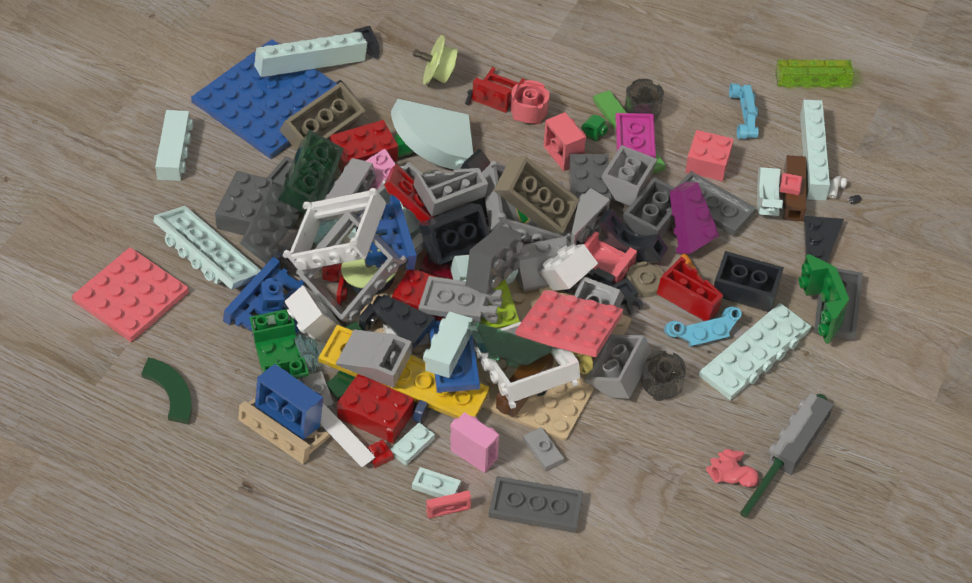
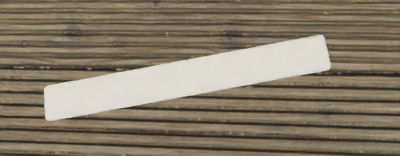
[297,379,375,467]

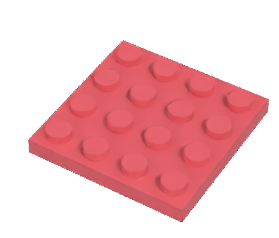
[72,247,189,342]
[515,290,623,357]

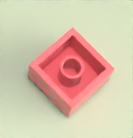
[544,112,586,171]
[685,130,734,181]

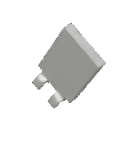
[419,276,503,323]

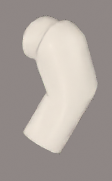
[827,176,847,199]

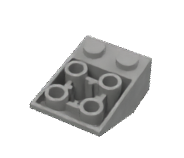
[336,330,412,388]

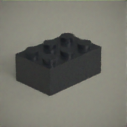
[419,203,489,265]
[714,251,784,312]

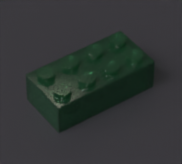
[278,130,344,214]

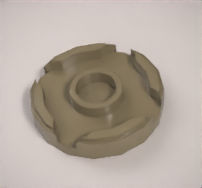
[626,262,665,297]

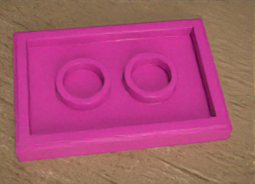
[615,113,656,158]

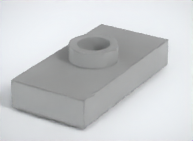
[302,371,334,409]
[523,427,564,471]

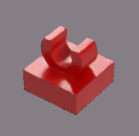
[366,439,394,468]

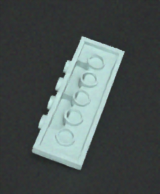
[153,206,261,290]
[699,303,811,401]

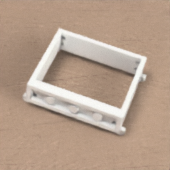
[283,188,386,271]
[474,321,580,409]

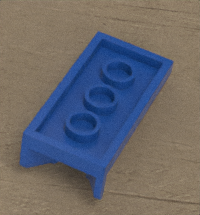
[429,321,480,393]

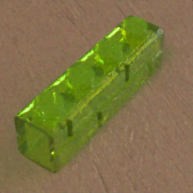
[775,60,854,88]

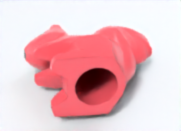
[706,449,759,488]

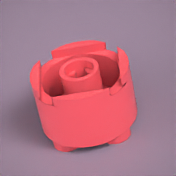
[511,80,549,125]

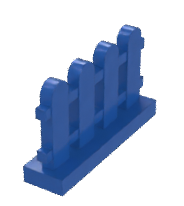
[356,196,417,270]
[223,257,307,336]

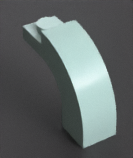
[757,168,783,216]

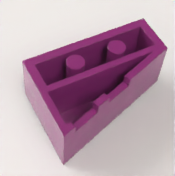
[670,182,720,254]

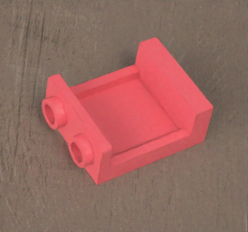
[584,231,637,284]

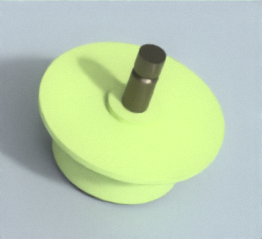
[413,35,457,85]

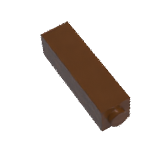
[783,155,806,222]
[496,344,554,418]

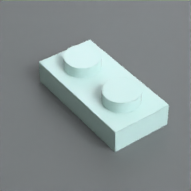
[390,423,435,466]
[412,467,461,497]

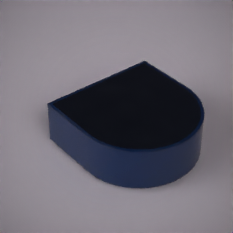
[413,400,431,424]

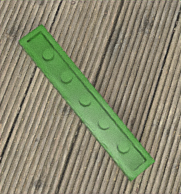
[593,90,666,174]

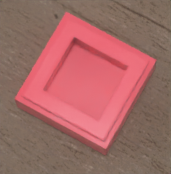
[780,173,802,195]

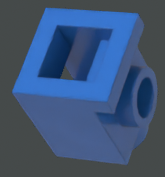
[260,278,284,311]

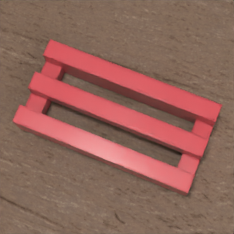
[426,490,471,518]

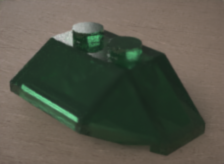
[468,322,553,368]

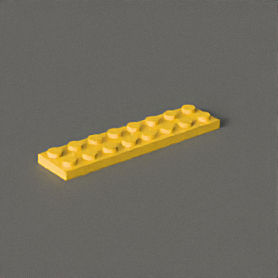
[318,325,490,418]

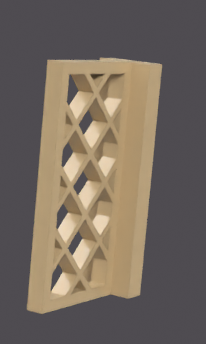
[238,397,331,464]

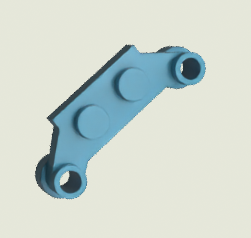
[729,83,758,140]
[664,307,742,346]

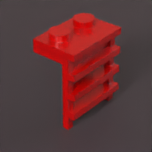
[472,67,526,113]

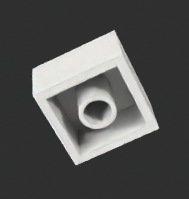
[539,244,598,291]
[284,286,341,343]

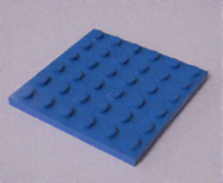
[191,39,337,159]

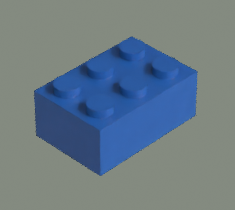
[255,364,323,440]

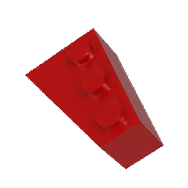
[657,256,723,321]

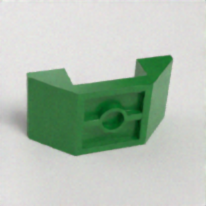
[798,254,849,344]
[249,309,309,379]

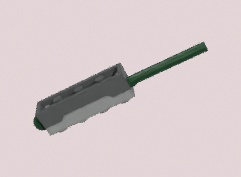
[740,393,834,518]

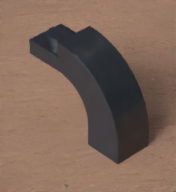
[599,209,668,263]

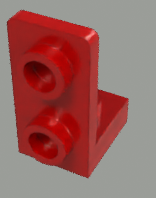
[322,263,349,306]

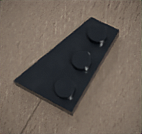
[804,216,844,262]
[372,294,436,352]

